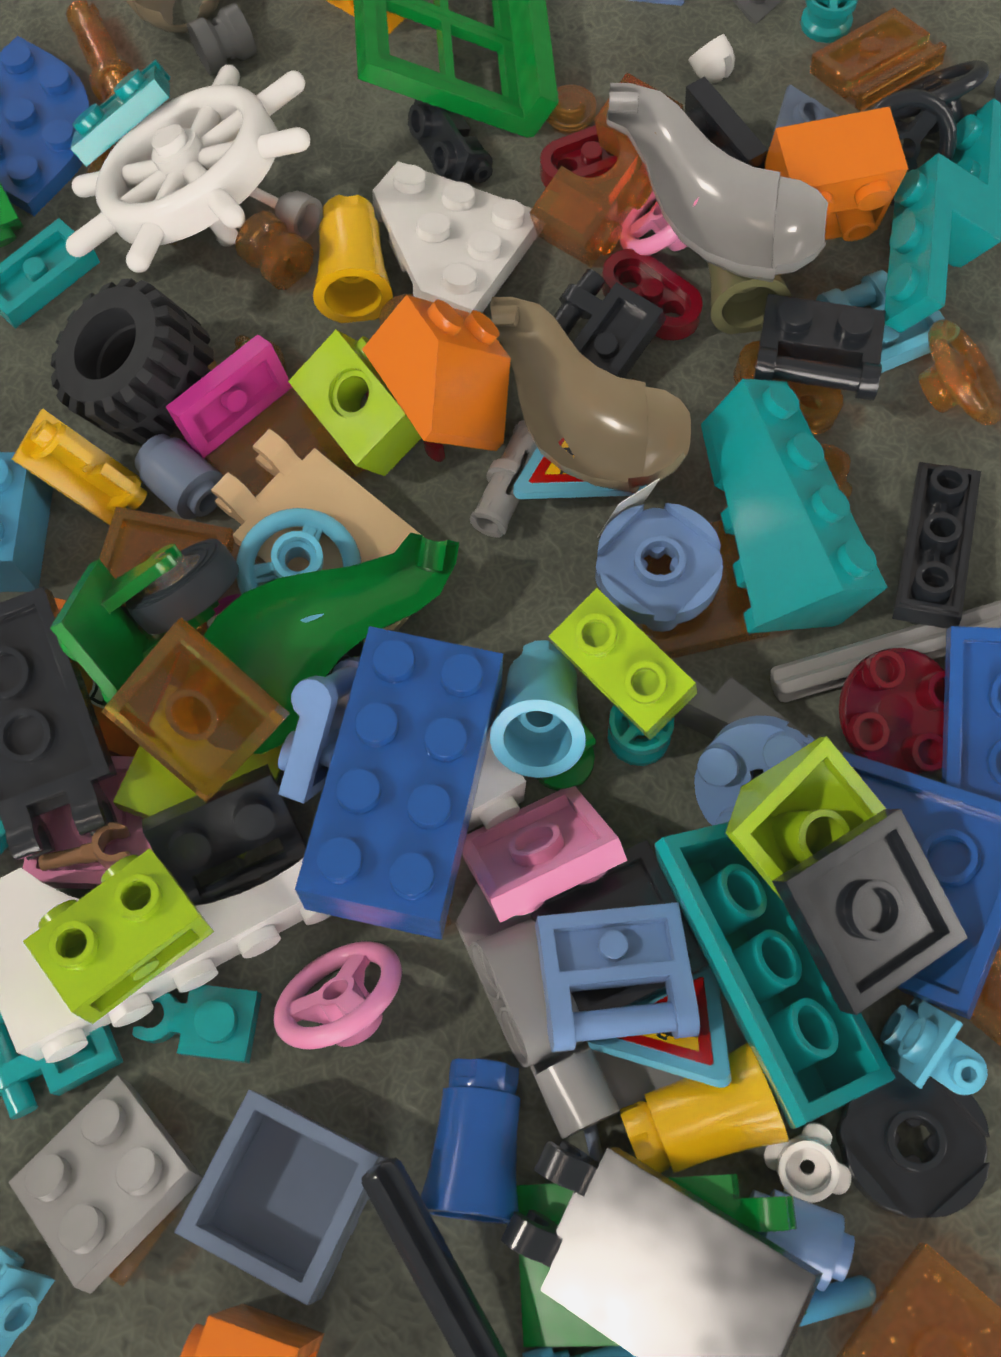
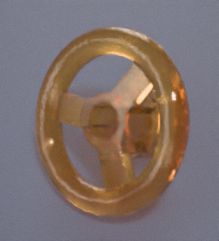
[919,319,1001,426]

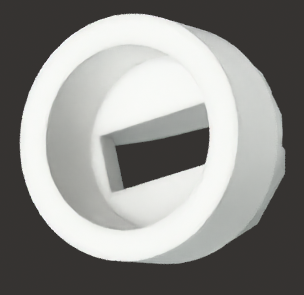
[688,34,735,84]

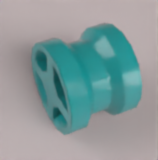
[800,0,858,43]
[607,705,675,766]

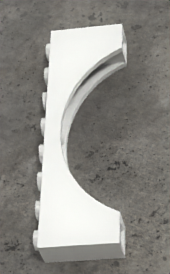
[0,738,526,1063]

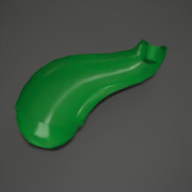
[182,533,459,754]

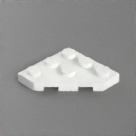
[373,161,544,313]

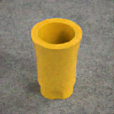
[313,194,393,323]
[620,1042,789,1173]

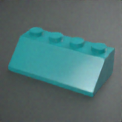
[654,822,896,1129]

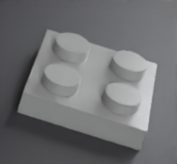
[8,1075,202,1294]

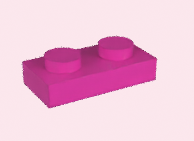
[166,334,292,458]

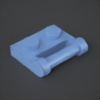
[278,657,360,804]
[535,902,700,1052]

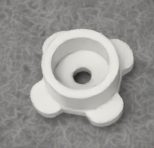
[764,1122,851,1203]

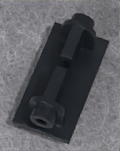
[407,99,493,183]

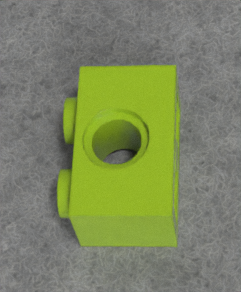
[288,329,421,476]
[548,588,697,740]

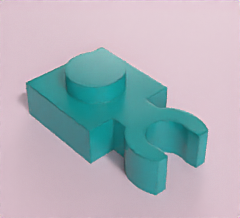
[132,985,262,1064]

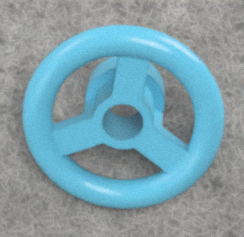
[236,508,362,623]

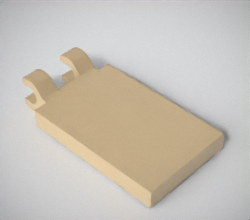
[211,429,424,647]

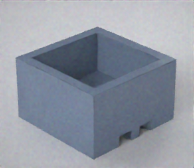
[174,1089,388,1305]

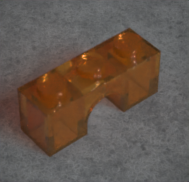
[529,72,683,267]

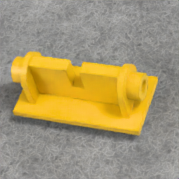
[12,409,147,527]

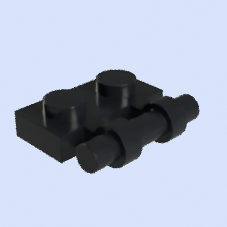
[553,269,666,378]

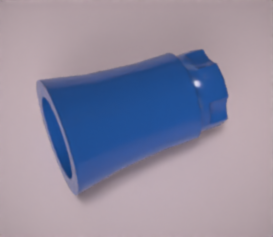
[421,1058,521,1224]

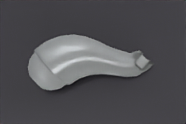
[607,83,828,282]

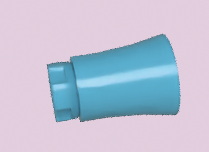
[490,640,586,778]

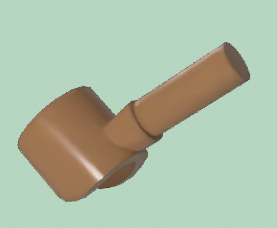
[39,822,131,871]

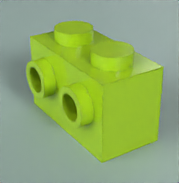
[23,848,214,1024]

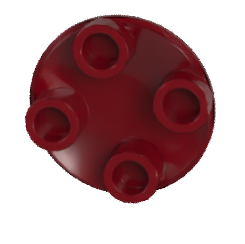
[839,648,945,775]

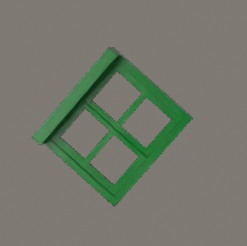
[353,0,559,138]

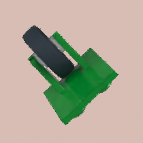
[50,539,239,731]

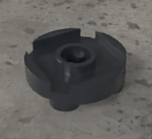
[835,1067,990,1219]

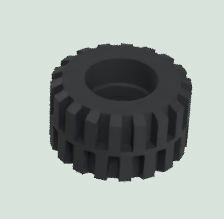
[51,278,214,445]

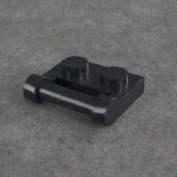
[753,294,886,401]
[142,764,307,906]

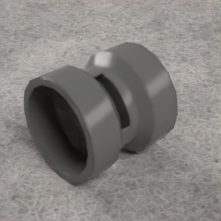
[187,3,257,75]

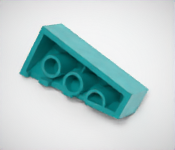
[701,379,888,633]

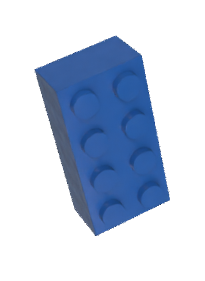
[295,626,503,940]

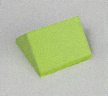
[725,736,886,900]

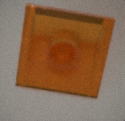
[101,617,290,803]

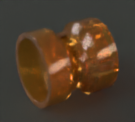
[235,211,314,290]

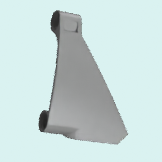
[455,884,747,1139]

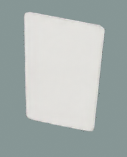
[597,478,660,537]

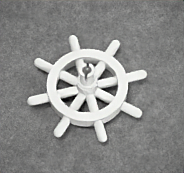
[66,65,310,273]

